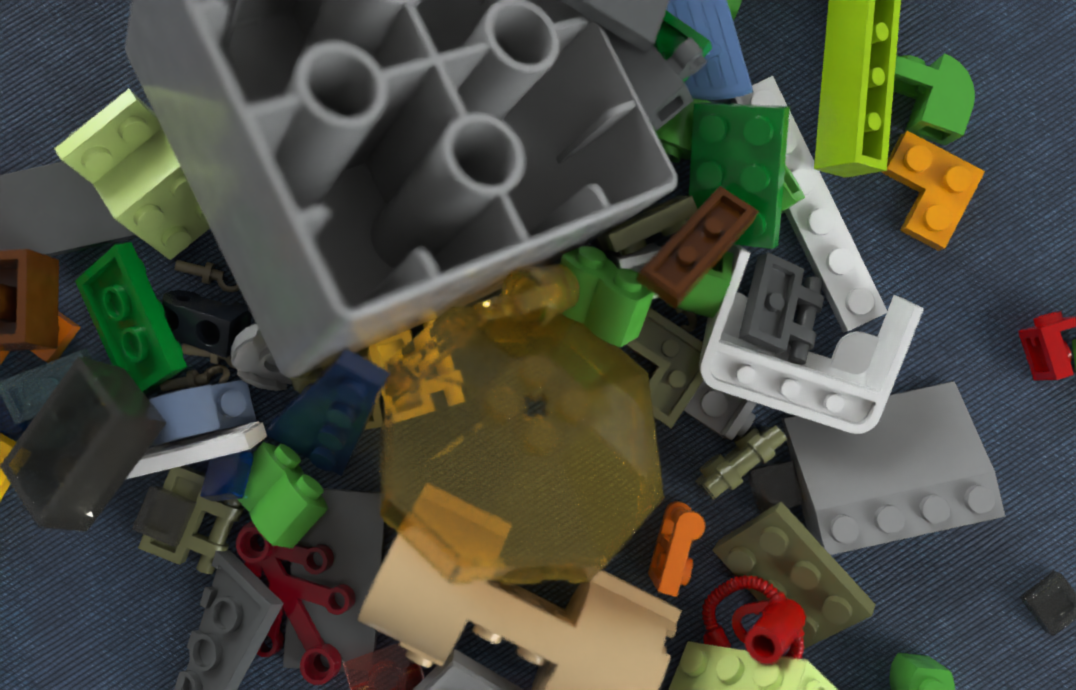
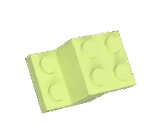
[54,89,210,260]

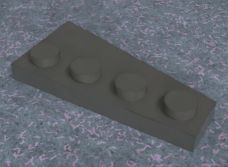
[174,550,284,690]

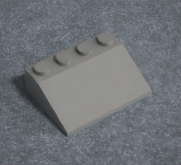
[782,381,1005,555]

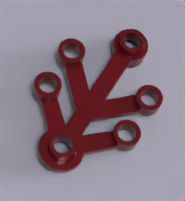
[236,521,356,685]

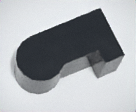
[162,290,252,358]

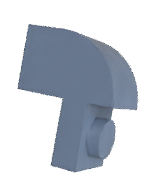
[142,380,256,447]

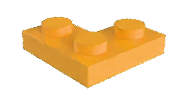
[881,131,985,251]

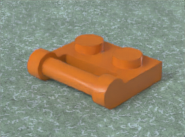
[648,501,705,597]

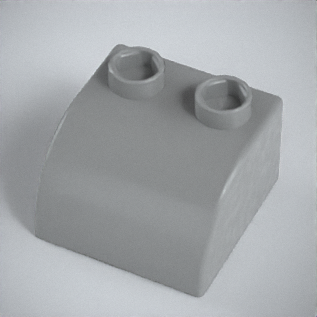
[125,0,677,378]

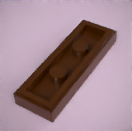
[636,186,759,309]

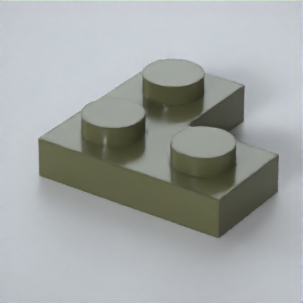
[625,307,704,429]

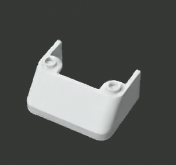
[699,244,924,434]

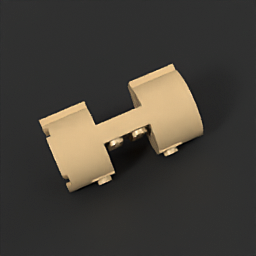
[358,483,682,690]

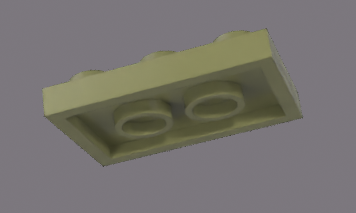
[712,501,876,649]

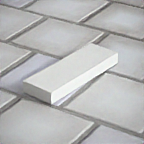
[120,421,267,480]

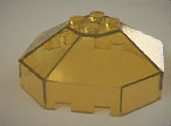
[379,306,664,584]

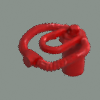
[701,575,806,665]

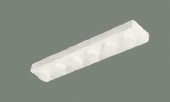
[730,76,887,332]

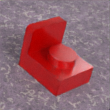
[1018,311,1076,381]

